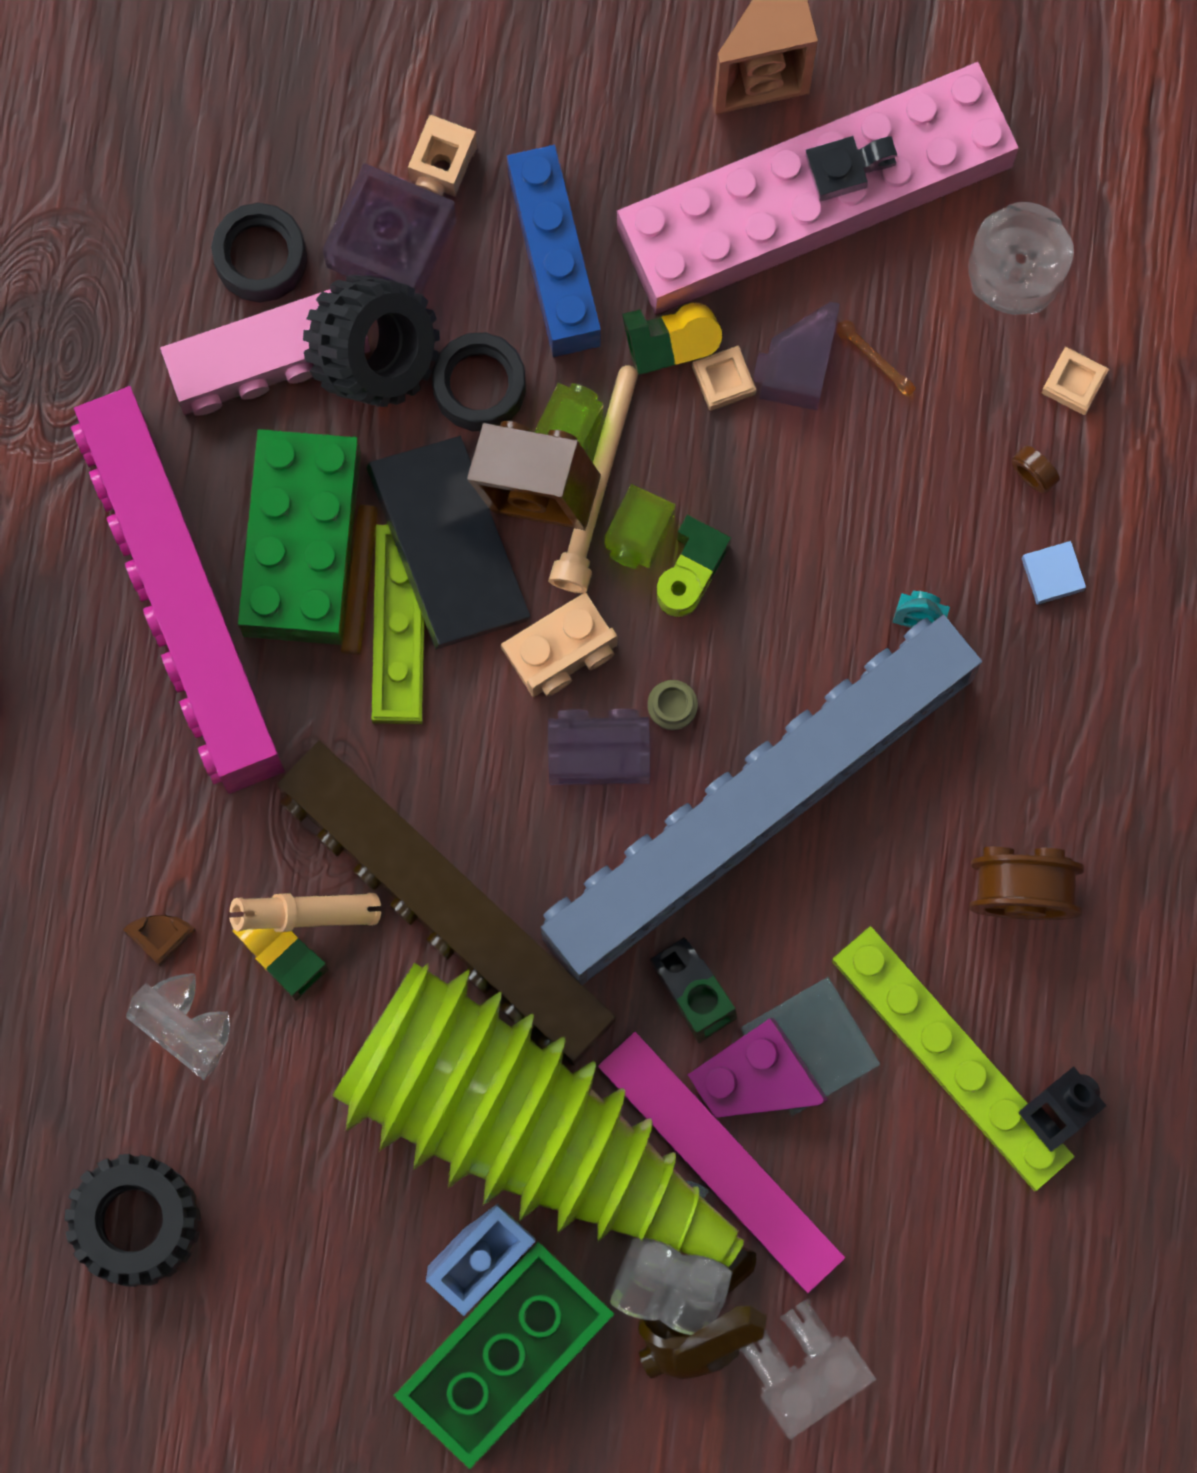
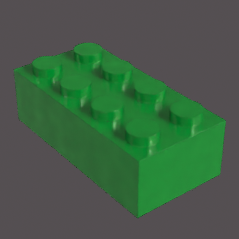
[238,429,361,645]
[394,1242,614,1469]

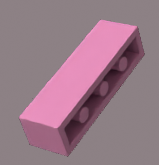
[160,290,370,416]

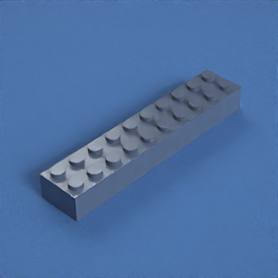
[541,614,982,985]

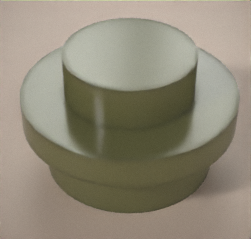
[648,680,698,730]

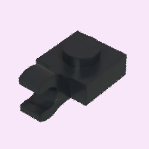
[805,136,897,201]

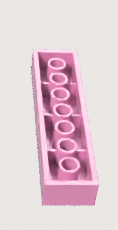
[617,62,1019,315]

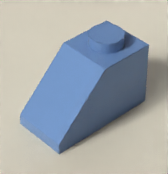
[426,1204,536,1316]

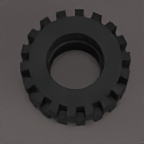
[303,275,440,407]
[64,1154,201,1287]

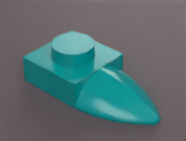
[892,591,950,628]

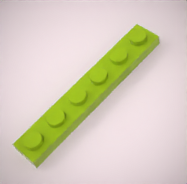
[831,926,1075,1192]

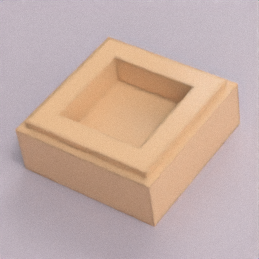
[692,345,756,411]
[1041,347,1109,415]

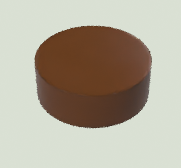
[1012,445,1060,493]

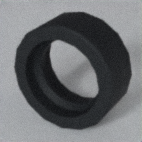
[211,202,307,303]
[432,332,526,432]

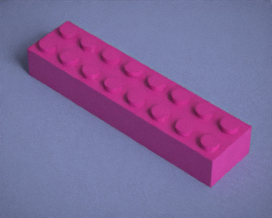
[71,386,285,794]

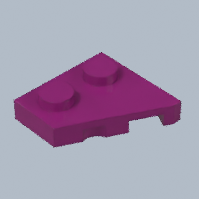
[688,1017,829,1118]

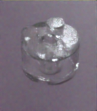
[968,202,1074,315]

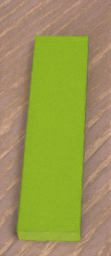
[372,525,425,724]

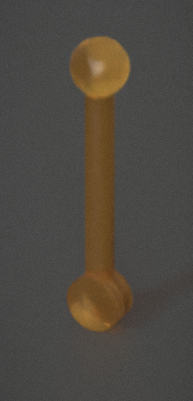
[836,320,916,397]

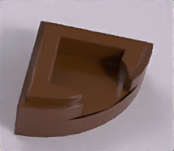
[123,915,196,966]

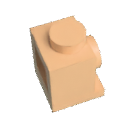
[408,115,477,199]

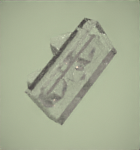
[126,973,230,1080]

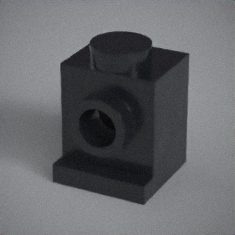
[1018,1066,1107,1152]

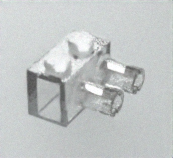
[739,1298,876,1440]

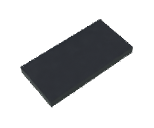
[366,435,531,650]

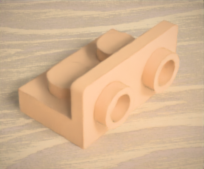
[501,592,618,697]

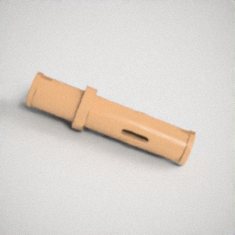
[230,893,381,932]

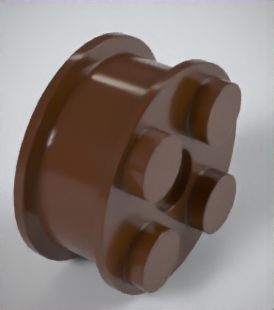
[969,846,1084,920]

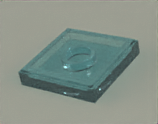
[740,977,880,1117]

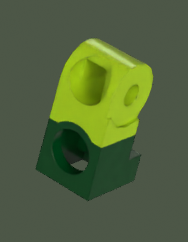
[657,514,731,617]

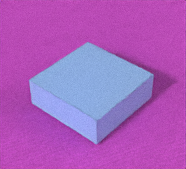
[1022,541,1086,605]

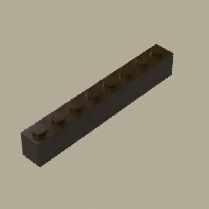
[277,740,616,1066]

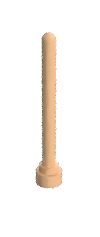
[549,365,638,593]

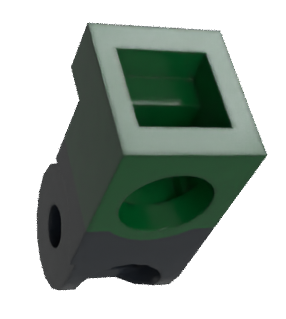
[650,937,737,1043]

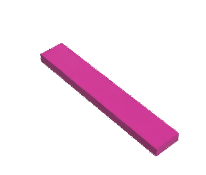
[598,1032,845,1294]

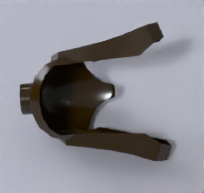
[638,1247,767,1379]

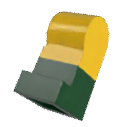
[622,303,722,375]
[232,929,329,1001]

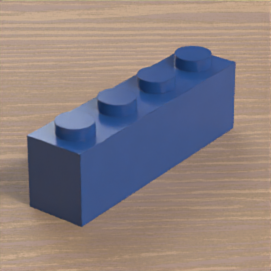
[507,145,601,357]

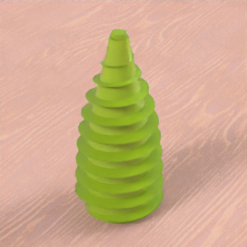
[332,963,744,1267]

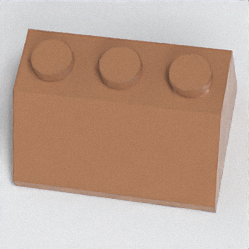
[713,0,818,115]

